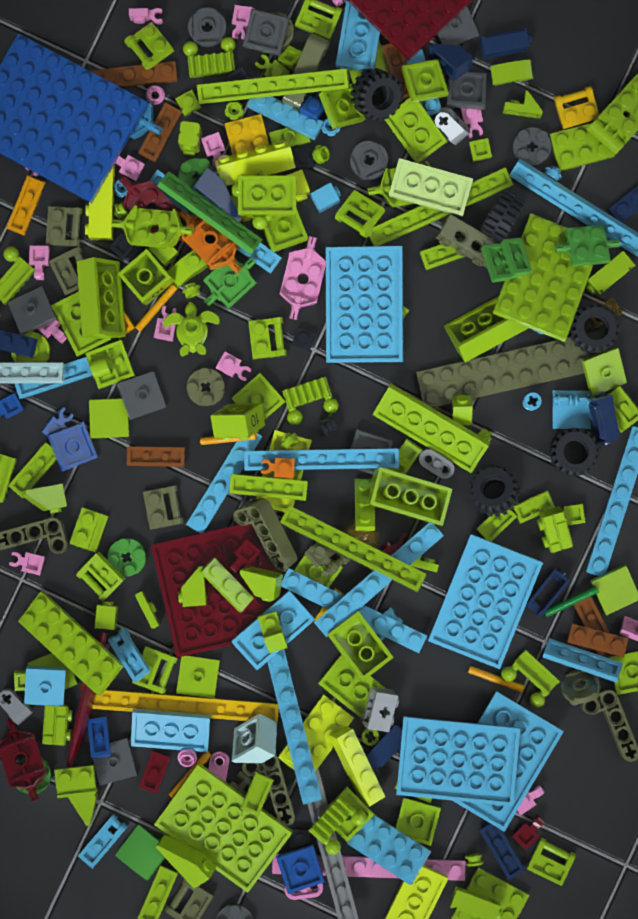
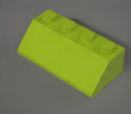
[77,257,126,339]
[444,296,528,362]
[369,467,452,526]

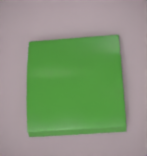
[481,238,532,283]
[115,824,165,880]

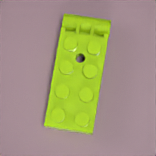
[587,74,638,155]

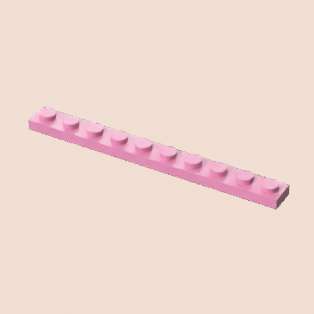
[272,853,466,881]

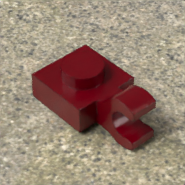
[380,533,408,555]
[230,539,261,573]
[512,815,545,850]

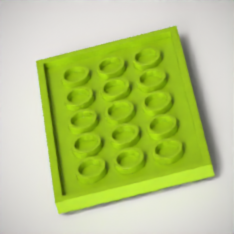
[493,214,593,342]
[154,763,293,893]

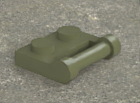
[46,206,83,247]
[49,247,84,296]
[143,486,184,530]
[164,878,214,919]

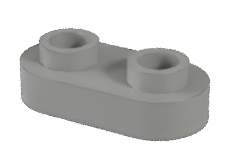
[419,449,454,479]

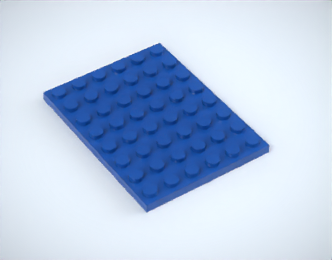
[0,33,149,203]

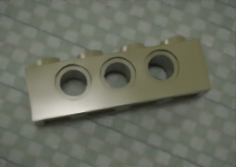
[436,214,499,268]

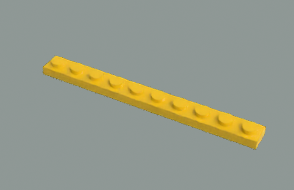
[92,690,279,724]

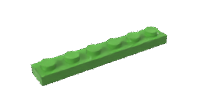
[157,172,263,255]

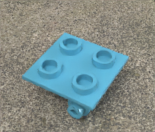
[552,390,591,429]

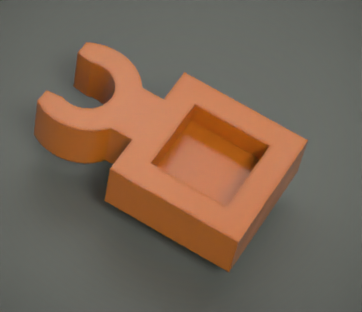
[261,458,295,478]

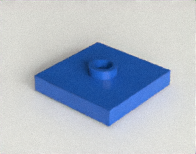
[48,422,98,472]
[276,844,325,894]

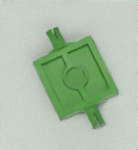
[555,225,620,267]
[203,257,257,309]

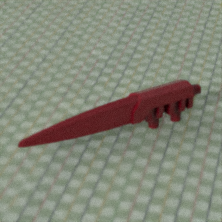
[66,632,110,768]

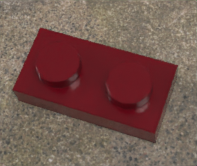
[139,750,171,794]

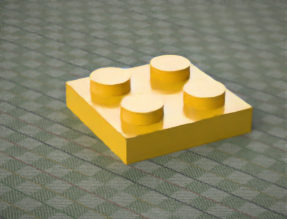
[224,114,269,155]

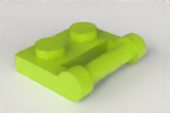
[295,0,343,40]
[124,22,174,70]
[335,190,385,238]
[248,317,287,360]
[76,552,125,601]
[132,646,178,694]
[526,837,576,886]

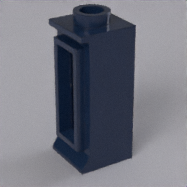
[480,28,532,59]
[586,391,620,445]
[526,568,570,617]
[365,723,402,771]

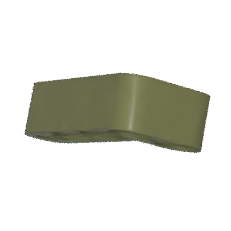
[282,33,331,110]
[234,498,297,572]
[0,518,69,554]
[580,689,638,762]
[243,753,295,826]

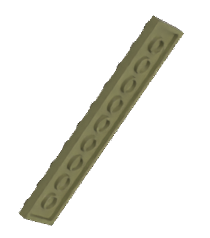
[416,330,604,408]

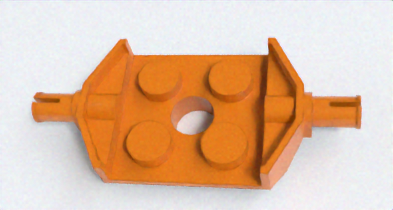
[178,209,242,274]

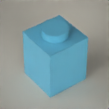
[310,183,341,213]

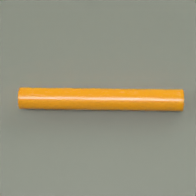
[135,284,177,332]
[200,433,257,445]
[468,666,524,693]
[169,751,212,798]

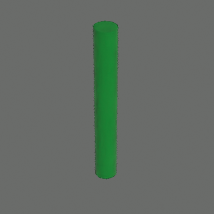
[545,586,599,617]

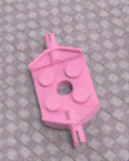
[279,236,326,320]

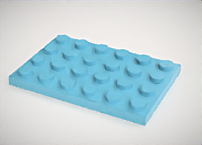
[326,246,403,363]
[428,534,543,669]
[452,691,564,832]
[396,716,520,806]

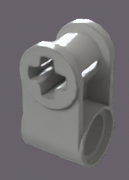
[435,107,471,145]
[0,688,33,725]

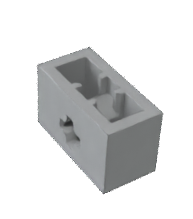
[362,686,399,732]

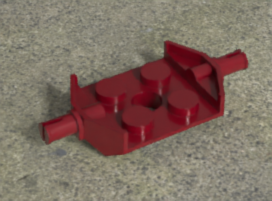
[119,176,182,242]
[0,719,48,802]

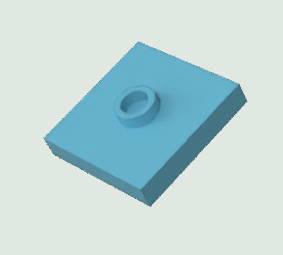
[24,666,66,706]

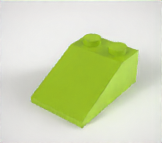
[327,611,394,681]

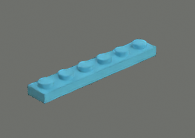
[186,433,262,533]

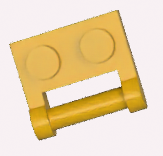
[554,86,599,130]

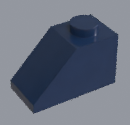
[429,44,473,81]

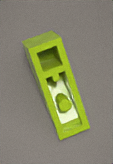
[156,834,216,889]

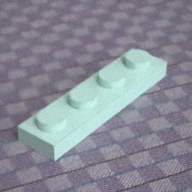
[0,363,65,383]

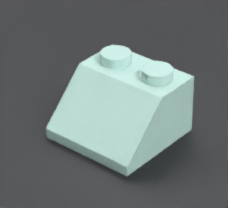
[232,714,277,763]

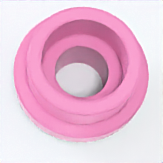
[146,85,165,105]
[178,748,197,767]

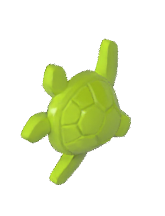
[163,302,220,356]

